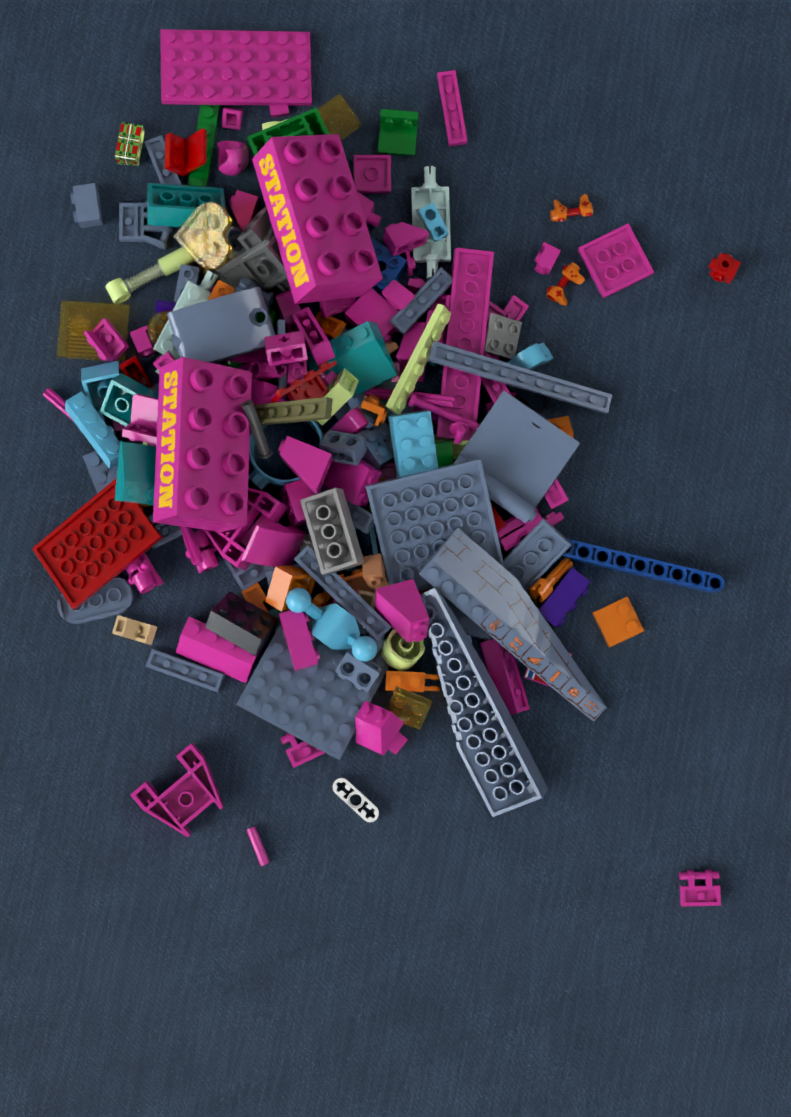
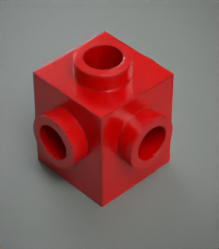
[709,253,741,284]

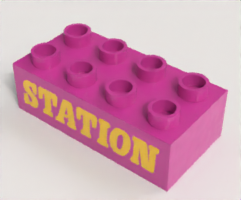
[252,134,383,304]
[153,357,252,532]

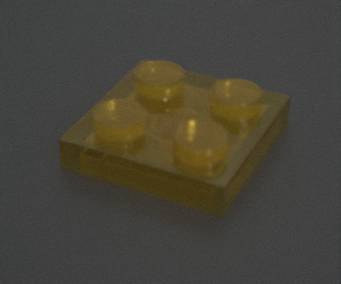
[318,94,361,139]
[387,686,432,730]

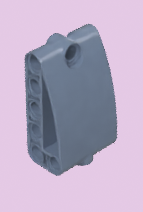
[167,287,275,364]

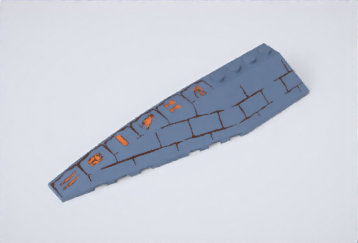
[419,527,607,722]

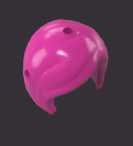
[217,140,249,176]

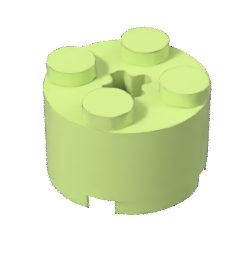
[380,629,425,671]

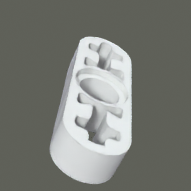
[333,778,379,822]

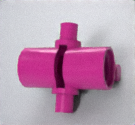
[186,529,219,574]
[125,553,164,594]

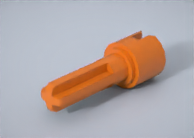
[529,558,573,603]

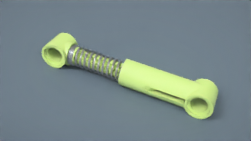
[105,230,221,304]

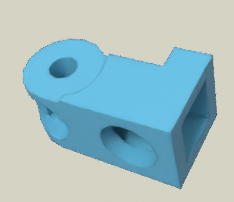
[417,202,448,242]

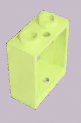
[314,368,359,425]

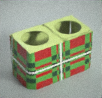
[115,122,145,166]

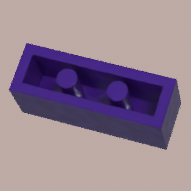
[539,568,590,629]

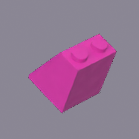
[278,436,333,495]
[374,579,429,643]

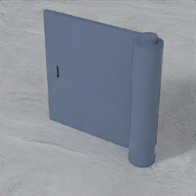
[453,391,580,523]

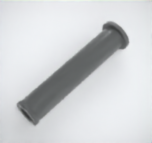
[241,400,273,459]

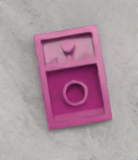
[242,523,306,567]

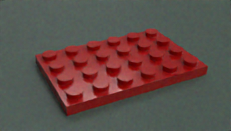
[32,478,163,609]

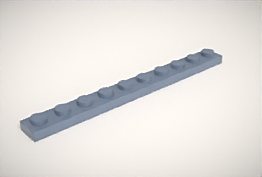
[428,341,612,414]

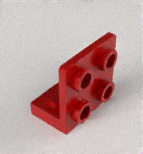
[165,128,207,177]

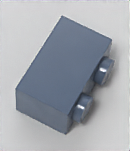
[70,183,103,228]

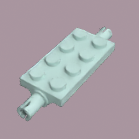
[411,166,451,279]
[153,270,218,374]

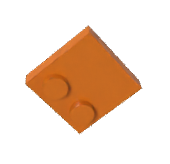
[592,596,644,648]

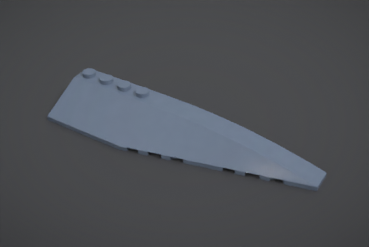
[420,587,549,817]

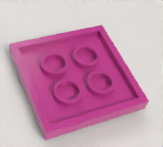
[578,223,654,299]

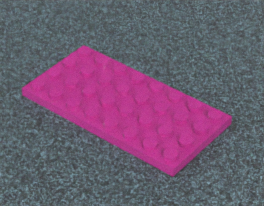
[160,29,312,106]

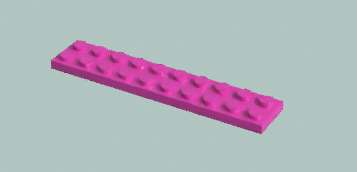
[436,248,494,441]

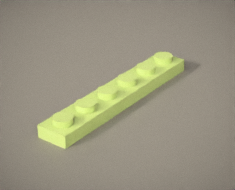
[386,304,452,414]

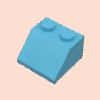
[81,361,123,411]

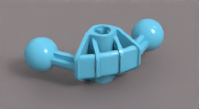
[286,588,377,662]

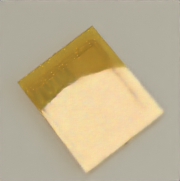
[57,301,130,361]

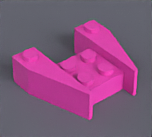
[204,488,288,571]
[130,742,224,837]

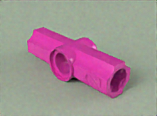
[236,361,287,381]

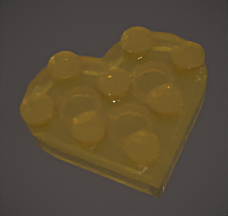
[173,202,232,269]

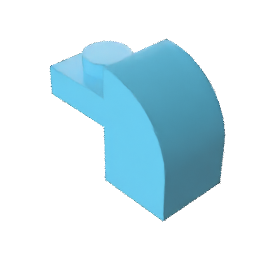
[507,342,553,371]

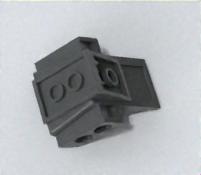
[214,207,291,293]

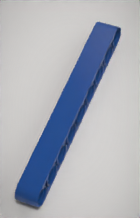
[560,539,725,593]

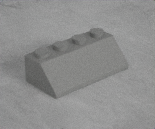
[300,488,365,575]

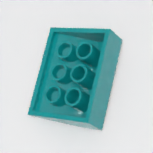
[307,321,398,398]
[115,442,156,505]

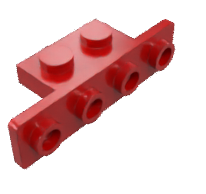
[271,361,337,403]

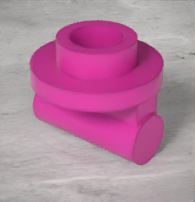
[450,421,469,444]

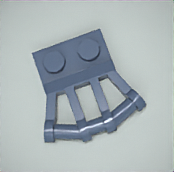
[119,202,173,250]

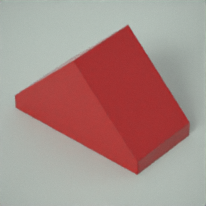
[119,356,153,388]

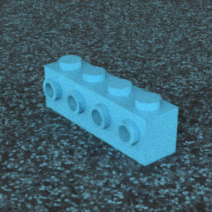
[65,391,122,469]

